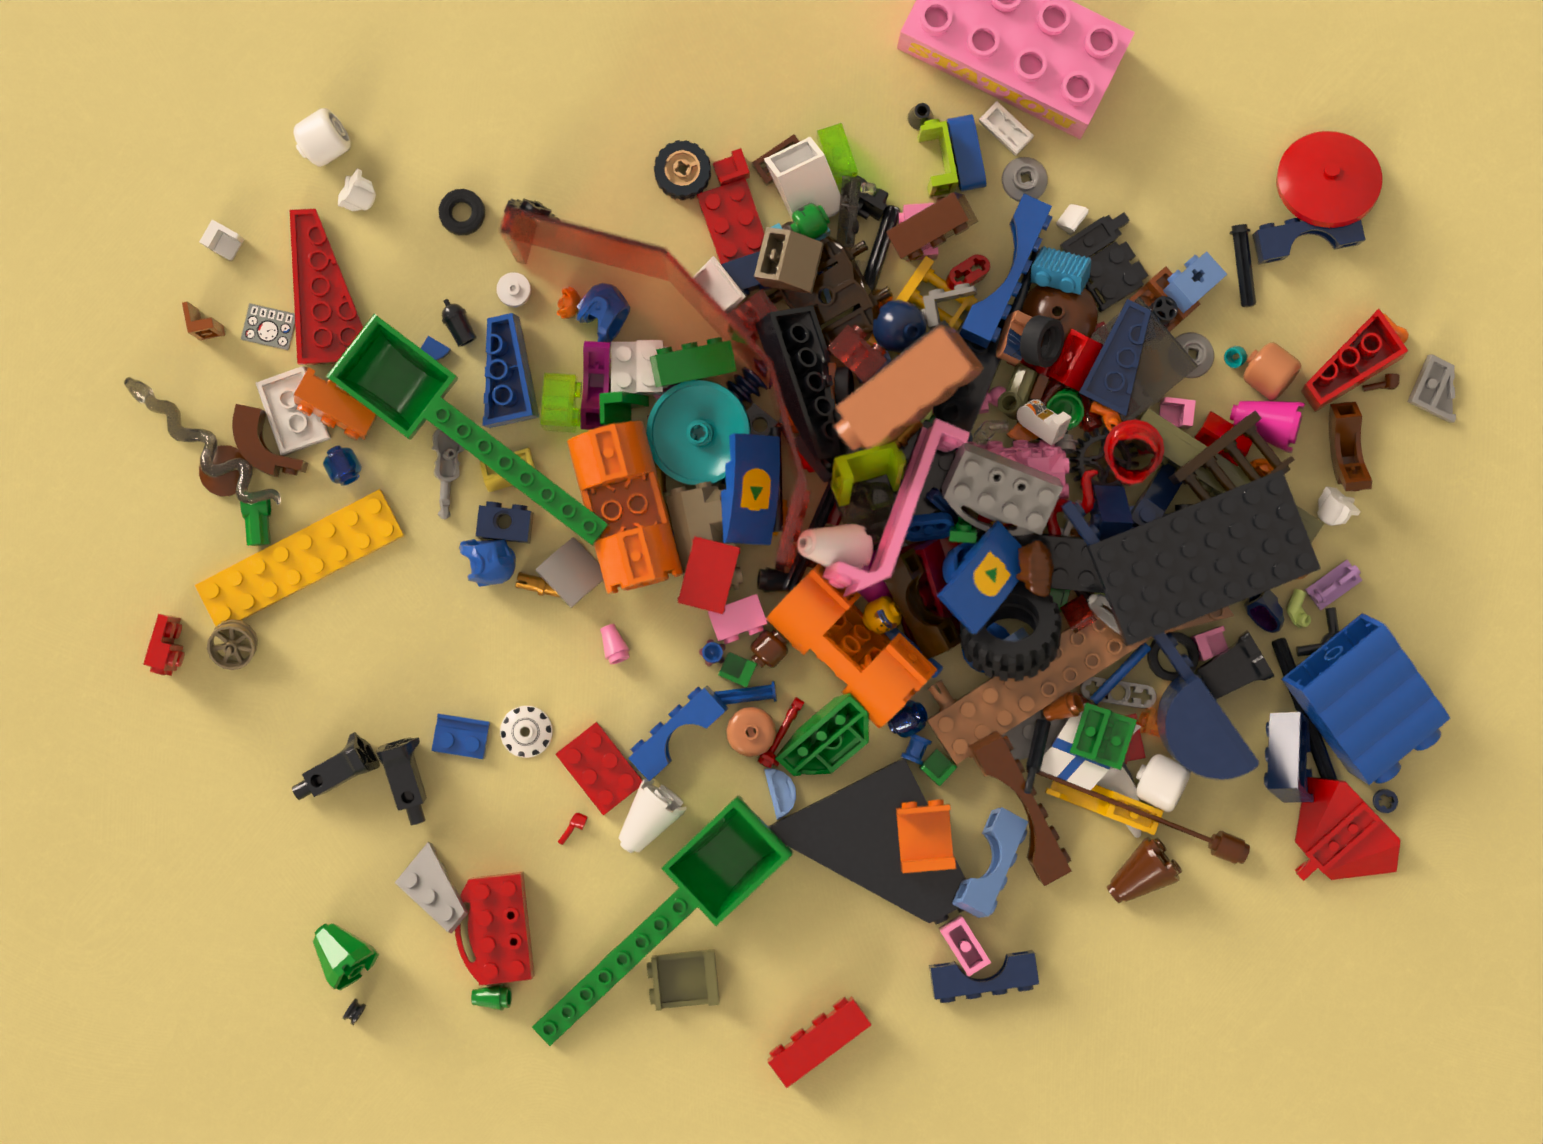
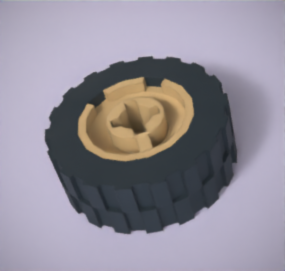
[654,140,711,200]

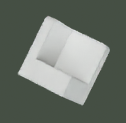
[199,220,245,261]

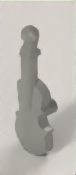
[432,429,464,519]

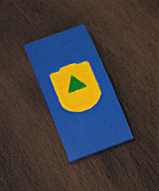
[721,433,780,545]
[937,521,1022,634]

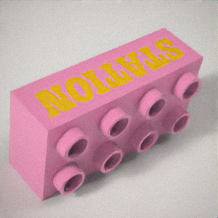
[897,0,1135,139]

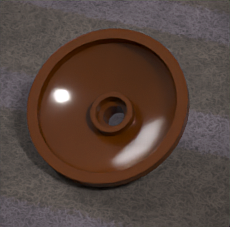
[1022,285,1098,347]

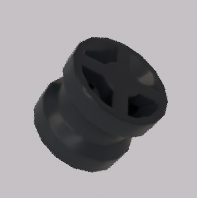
[1147,296,1178,327]

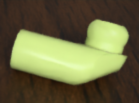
[1287,589,1311,628]

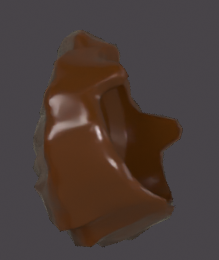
[1016,540,1054,597]

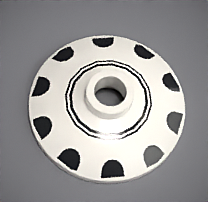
[500,706,552,758]

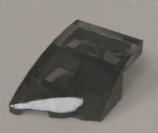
[830,480,906,551]

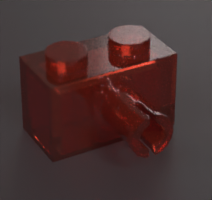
[720,289,778,348]
[827,325,888,383]

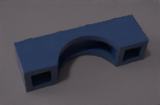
[1253,218,1365,265]
[929,950,1039,1003]

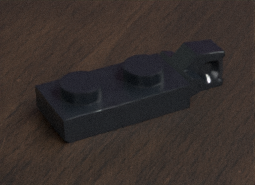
[1060,212,1130,258]

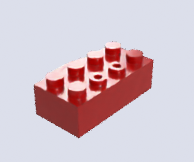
[455,872,535,986]

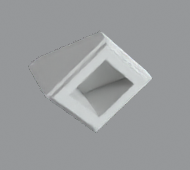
[1056,204,1089,235]

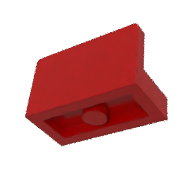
[1048,329,1103,392]
[1193,411,1252,467]

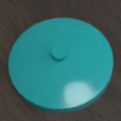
[646,380,751,485]

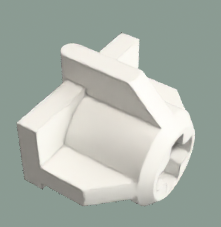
[338,168,376,211]
[1317,487,1361,526]

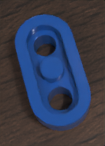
[904,512,955,542]

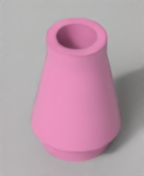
[600,624,630,665]

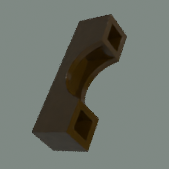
[883,548,962,660]

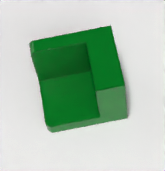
[718,652,757,688]
[919,749,957,786]

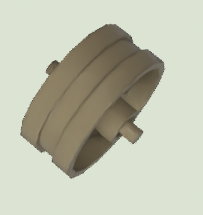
[207,619,258,670]

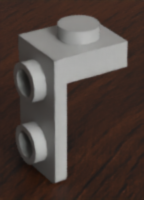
[921,283,977,329]

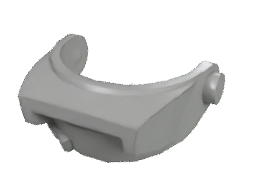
[1088,594,1121,635]

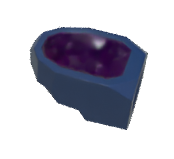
[1244,590,1285,633]

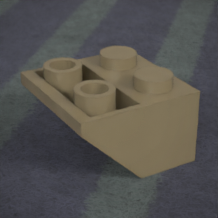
[754,227,824,294]

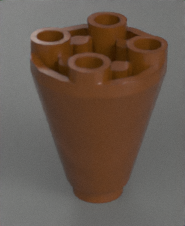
[1107,837,1182,903]

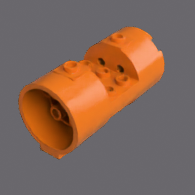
[567,421,684,594]
[766,563,938,728]

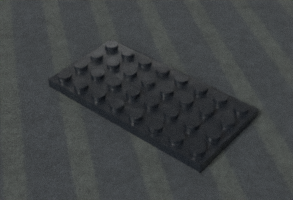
[1087,470,1321,646]

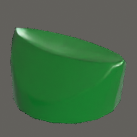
[1046,387,1084,430]

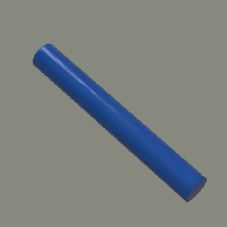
[1090,643,1151,705]

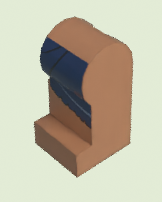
[996,310,1032,365]

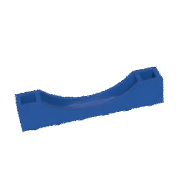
[959,194,1052,348]

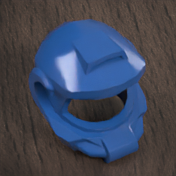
[576,283,630,346]
[459,539,516,587]

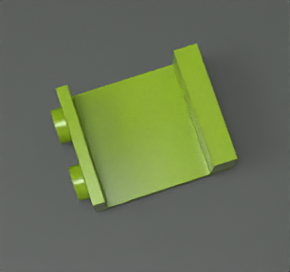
[918,119,958,198]
[830,442,906,507]

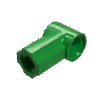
[240,493,271,546]

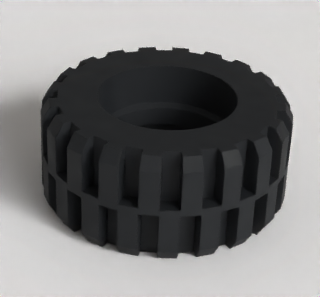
[960,580,1062,681]

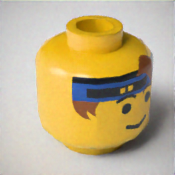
[862,596,902,634]

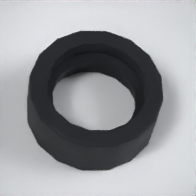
[1020,315,1065,368]
[1147,632,1199,681]

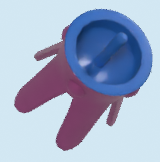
[699,639,726,666]

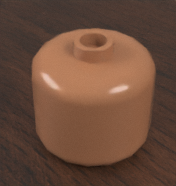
[1243,342,1301,401]
[726,707,776,757]

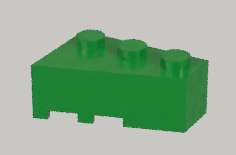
[650,337,737,388]

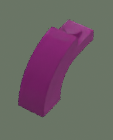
[580,341,611,430]

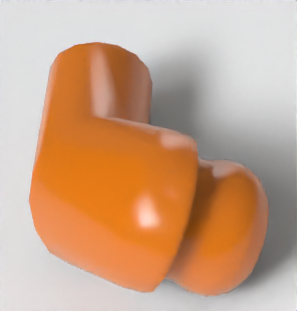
[1089,401,1122,431]

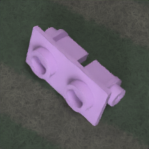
[1305,560,1363,611]

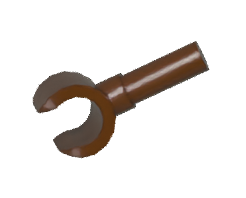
[1362,374,1400,392]

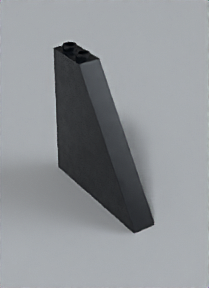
[768,758,966,925]

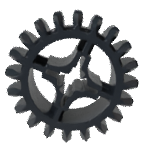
[1069,427,1139,490]

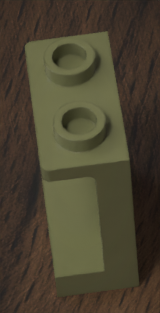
[647,949,720,1011]

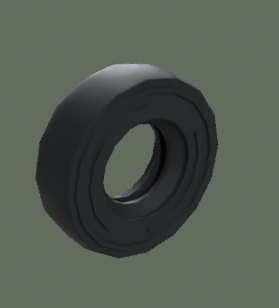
[439,189,485,235]
[834,367,854,407]

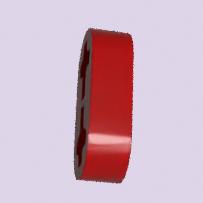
[946,254,990,291]

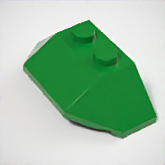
[775,693,869,776]

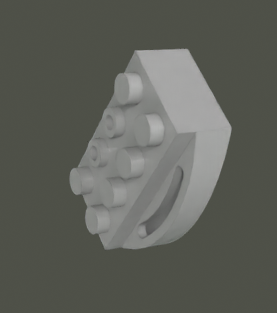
[941,443,1063,536]

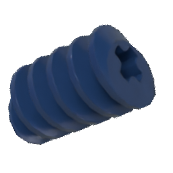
[726,367,768,405]

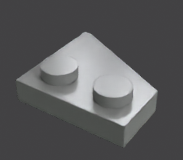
[1407,354,1456,423]

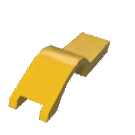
[1045,781,1164,835]

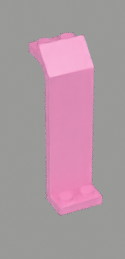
[823,419,970,597]

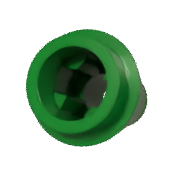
[471,984,512,1011]

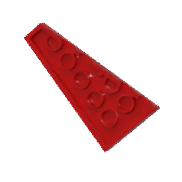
[289,209,363,365]

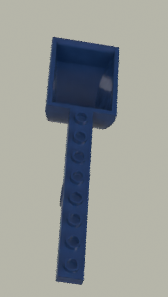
[1060,500,1259,780]

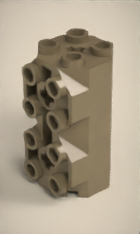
[666,481,743,590]

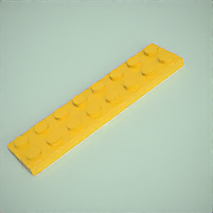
[195,489,405,632]

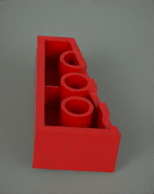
[1301,308,1408,412]

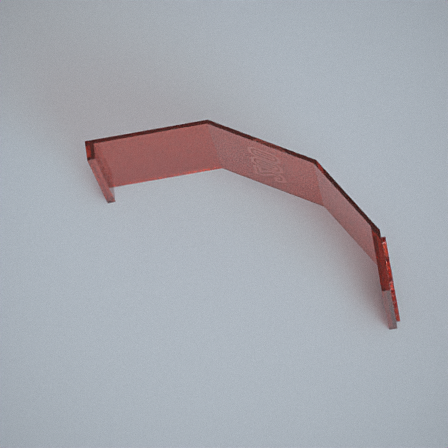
[499,206,811,572]

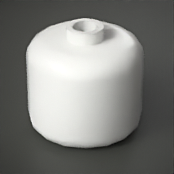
[294,108,351,167]
[1136,754,1191,812]

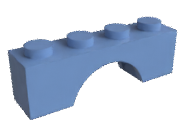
[952,807,1028,918]

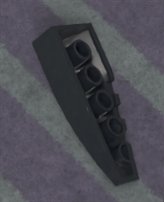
[755,306,840,461]

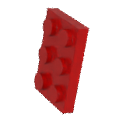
[697,178,765,264]
[555,722,643,816]

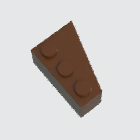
[886,192,979,261]

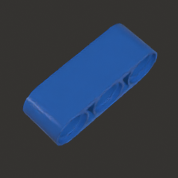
[946,114,987,192]

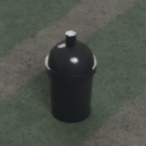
[442,299,477,347]

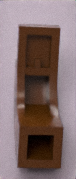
[1329,401,1372,491]
[232,404,308,477]

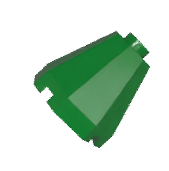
[313,923,379,990]

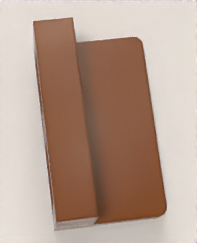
[182,302,225,341]

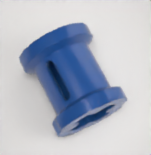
[901,732,932,765]

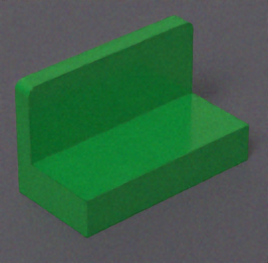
[599,391,649,426]

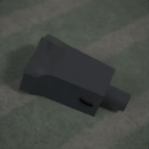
[1197,630,1275,700]
[292,732,380,800]
[376,737,427,825]

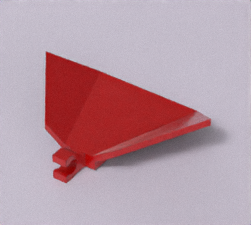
[1295,777,1400,881]

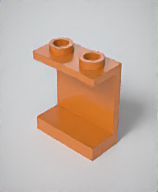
[896,799,956,873]

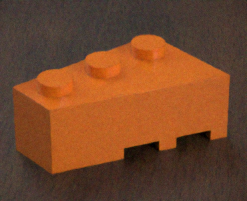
[294,367,377,440]

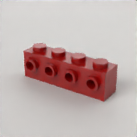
[768,997,872,1088]

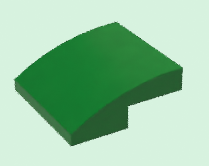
[1070,703,1137,771]

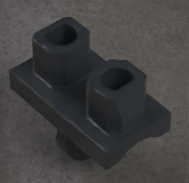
[840,175,889,221]

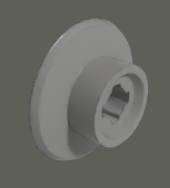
[1002,157,1048,202]
[1168,332,1214,378]

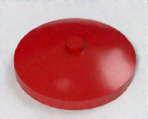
[1276,131,1383,228]

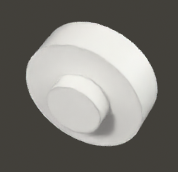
[497,272,531,307]

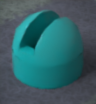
[1224,346,1248,368]

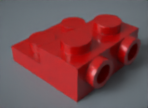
[143,614,185,676]

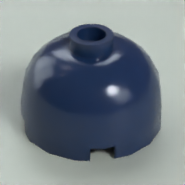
[873,299,927,353]

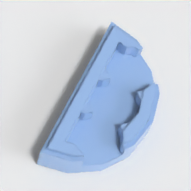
[764,768,796,820]

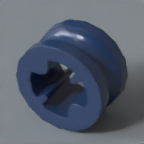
[1373,789,1398,813]

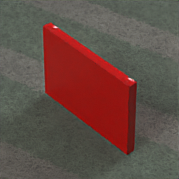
[677,536,740,614]

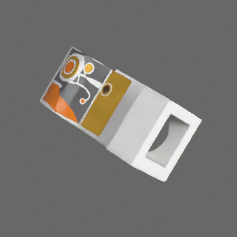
[1017,399,1072,446]

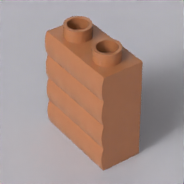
[835,326,984,451]

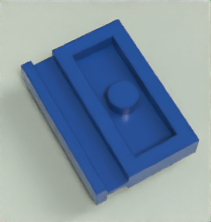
[432,714,490,759]

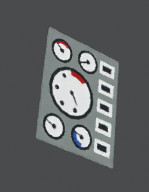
[241,303,295,350]

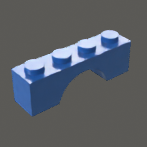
[628,685,729,781]

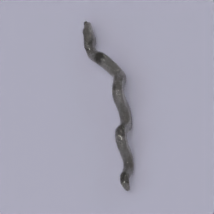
[124,377,281,505]

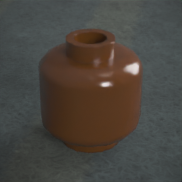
[750,629,788,668]

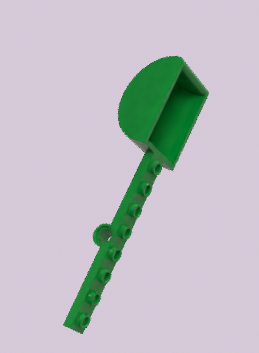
[326,314,609,546]
[532,795,793,1046]

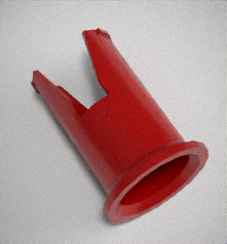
[1104,419,1165,485]

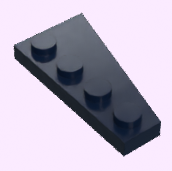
[1079,299,1151,417]

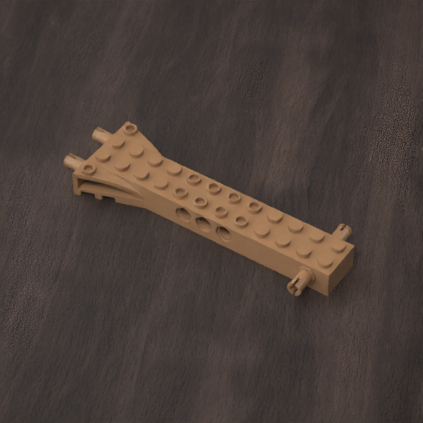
[926,604,1234,777]

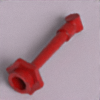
[757,697,804,769]

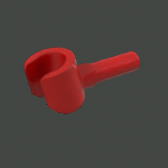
[558,813,588,845]

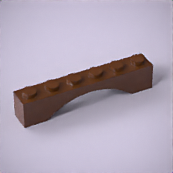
[969,731,1072,886]

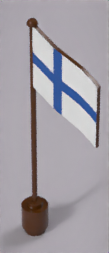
[1026,703,1250,864]

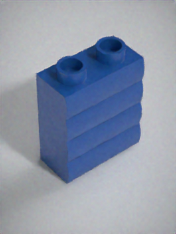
[1281,613,1451,785]

